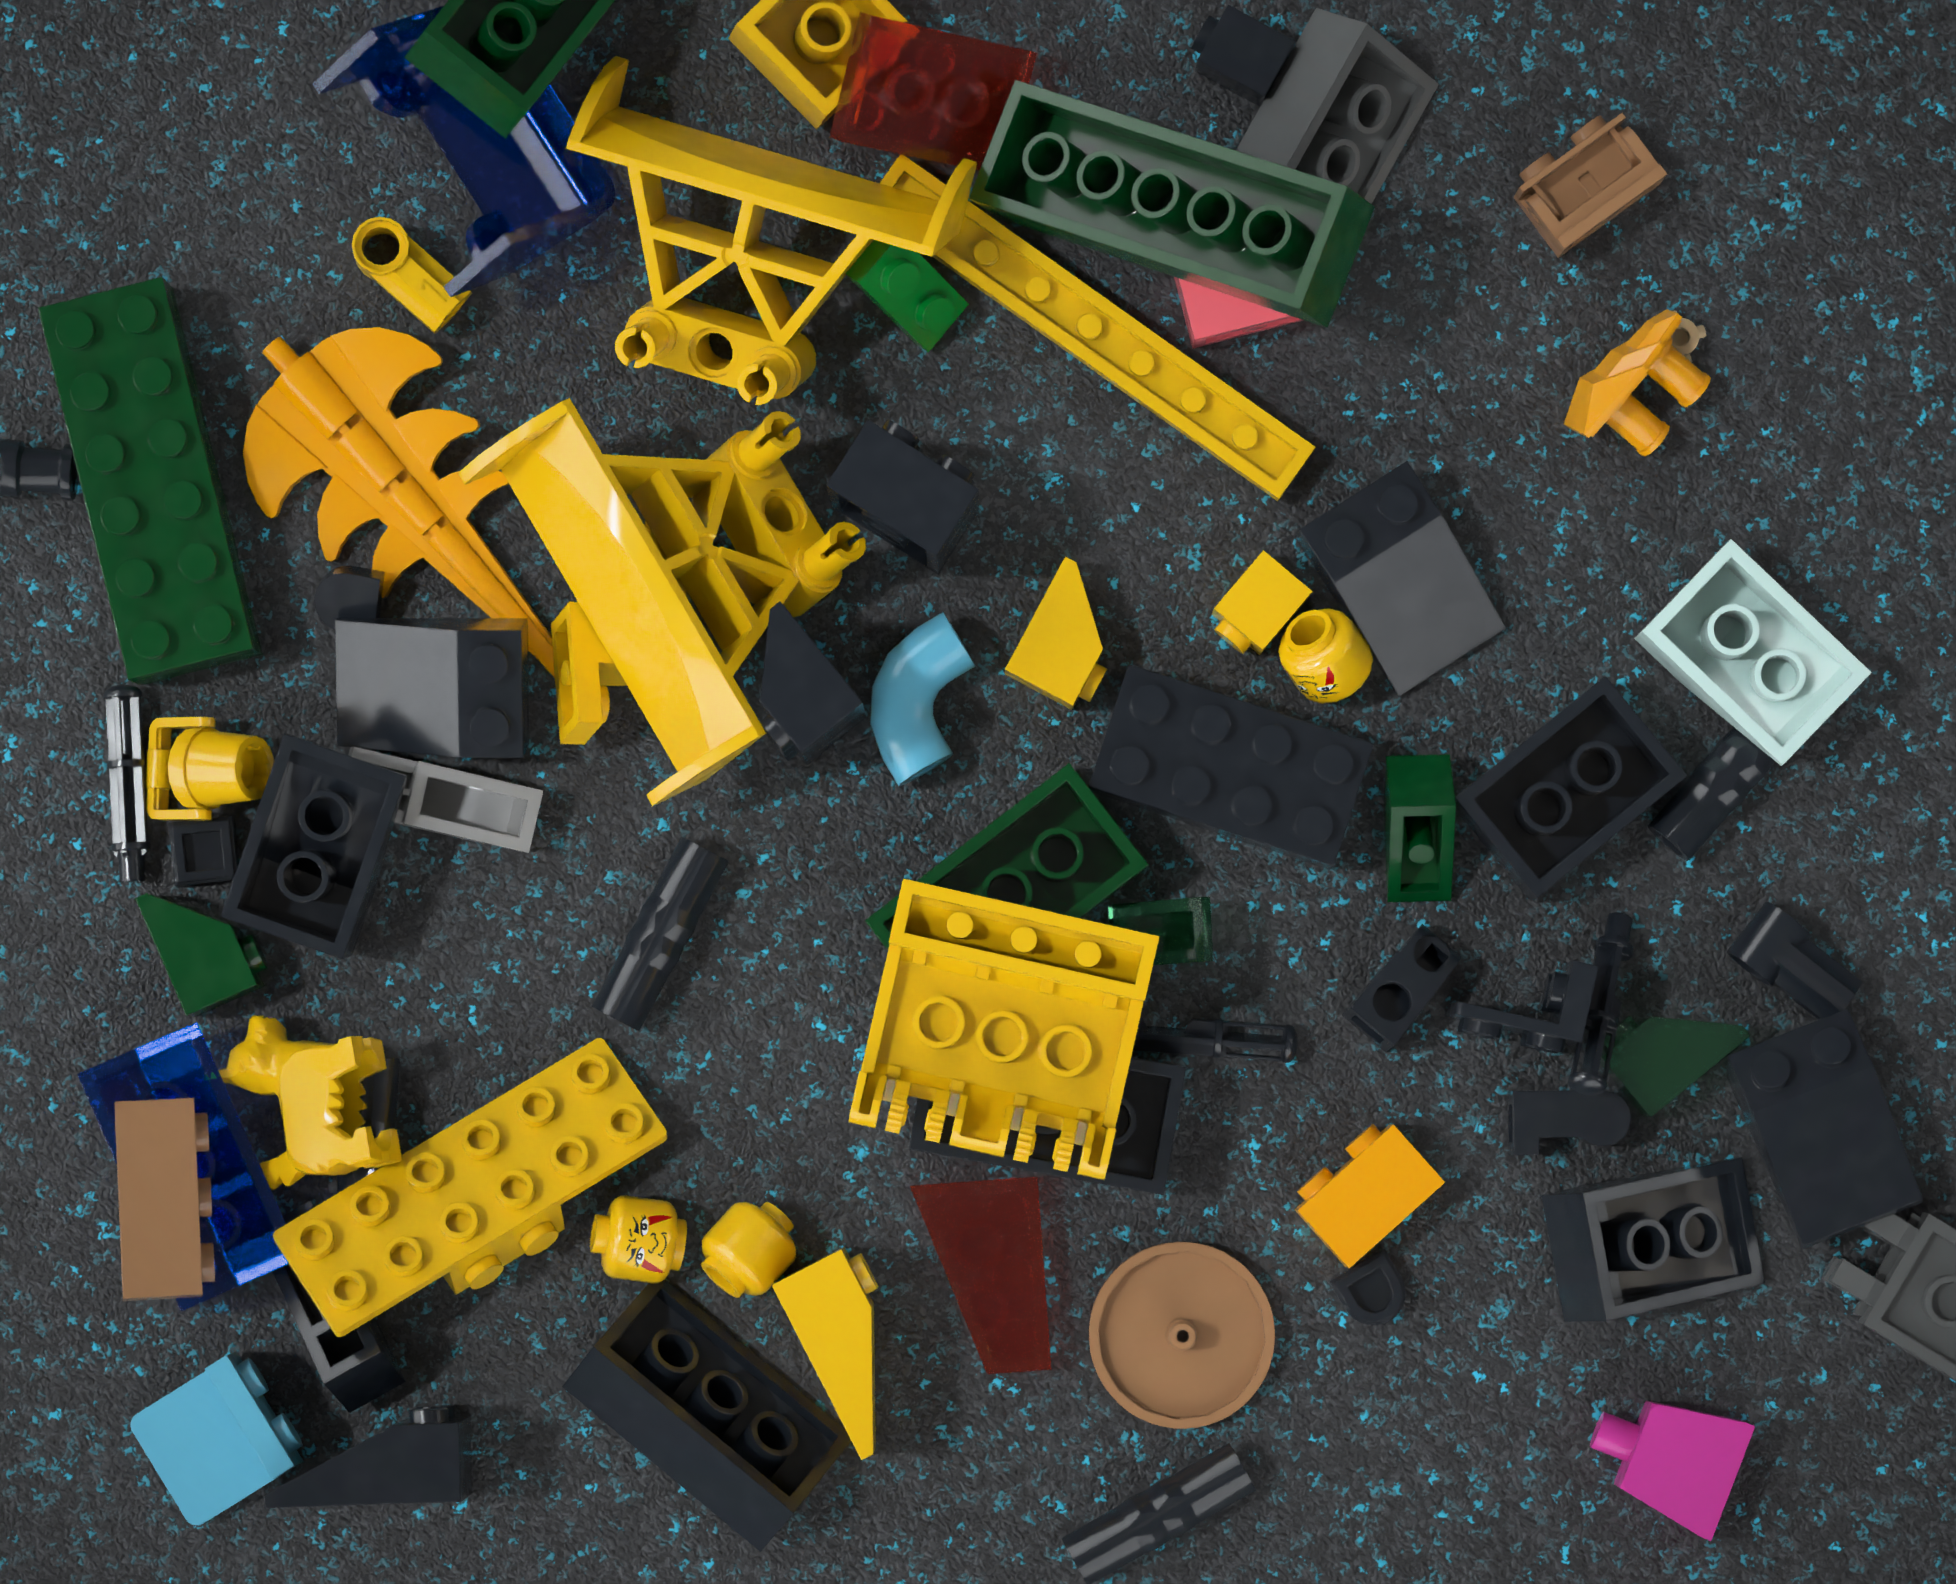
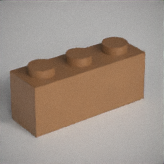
[114,1098,215,1301]

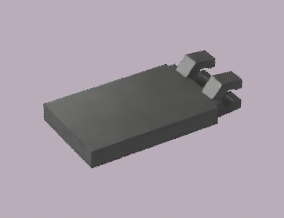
[1821,1212,1956,1382]

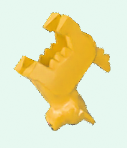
[206,1015,402,1190]

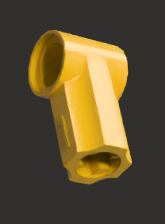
[352,217,472,334]

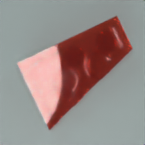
[910,1176,1051,1374]

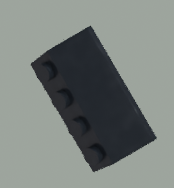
[562,1279,851,1552]

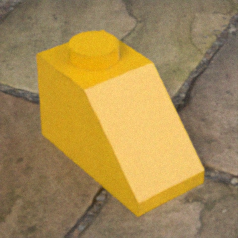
[1005,557,1107,710]

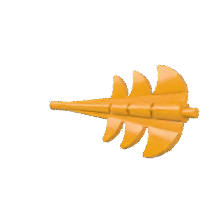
[243,327,555,678]

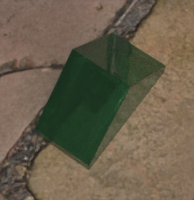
[1108,897,1213,967]

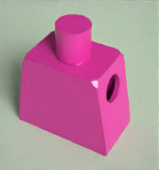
[1590,1400,1755,1541]

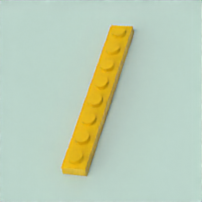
[880,153,1316,501]

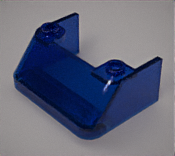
[312,6,615,297]

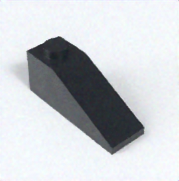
[254,1201,406,1413]

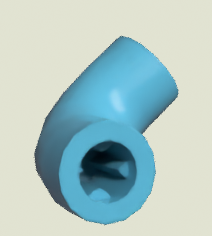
[870,612,975,786]

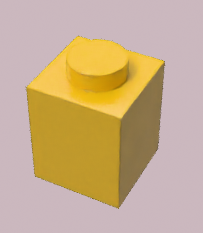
[1212,550,1312,655]

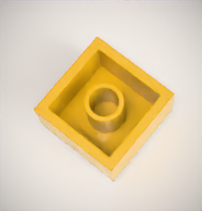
[728,0,916,130]

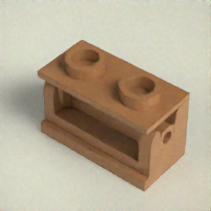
[1513,113,1667,258]

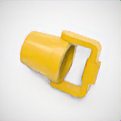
[145,717,274,821]

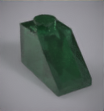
[1600,1015,1750,1117]

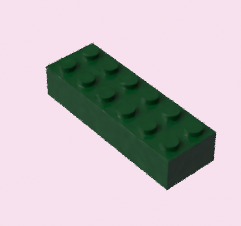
[969,80,1375,328]
[38,277,263,686]

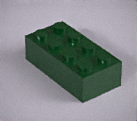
[404,0,615,139]
[865,763,1148,951]

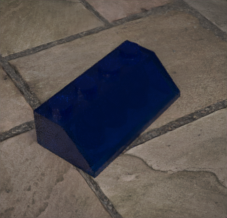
[77,1022,289,1314]

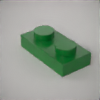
[846,240,969,353]

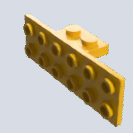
[273,1038,667,1337]

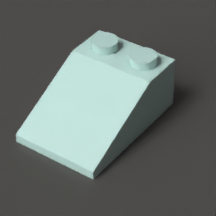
[1634,539,1872,766]

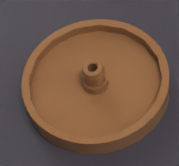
[1088,1242,1275,1429]

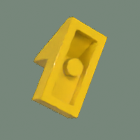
[551,601,627,745]

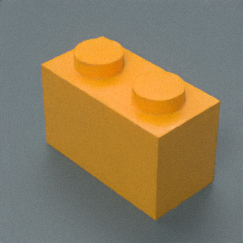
[1294,1124,1445,1268]

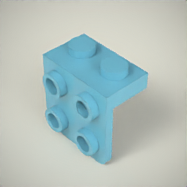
[130,1352,303,1525]

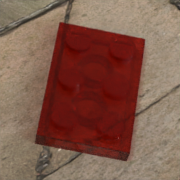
[830,12,1037,171]

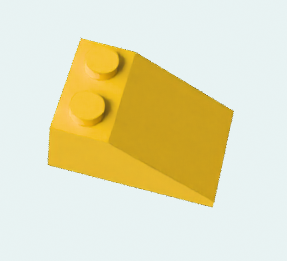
[772,1247,879,1460]

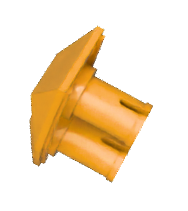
[1564,309,1711,456]

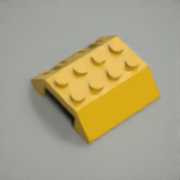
[848,879,1159,1180]

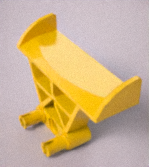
[566,56,977,405]
[458,398,866,806]

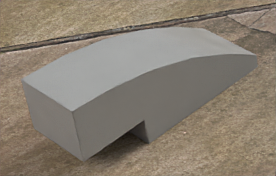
[348,747,543,853]

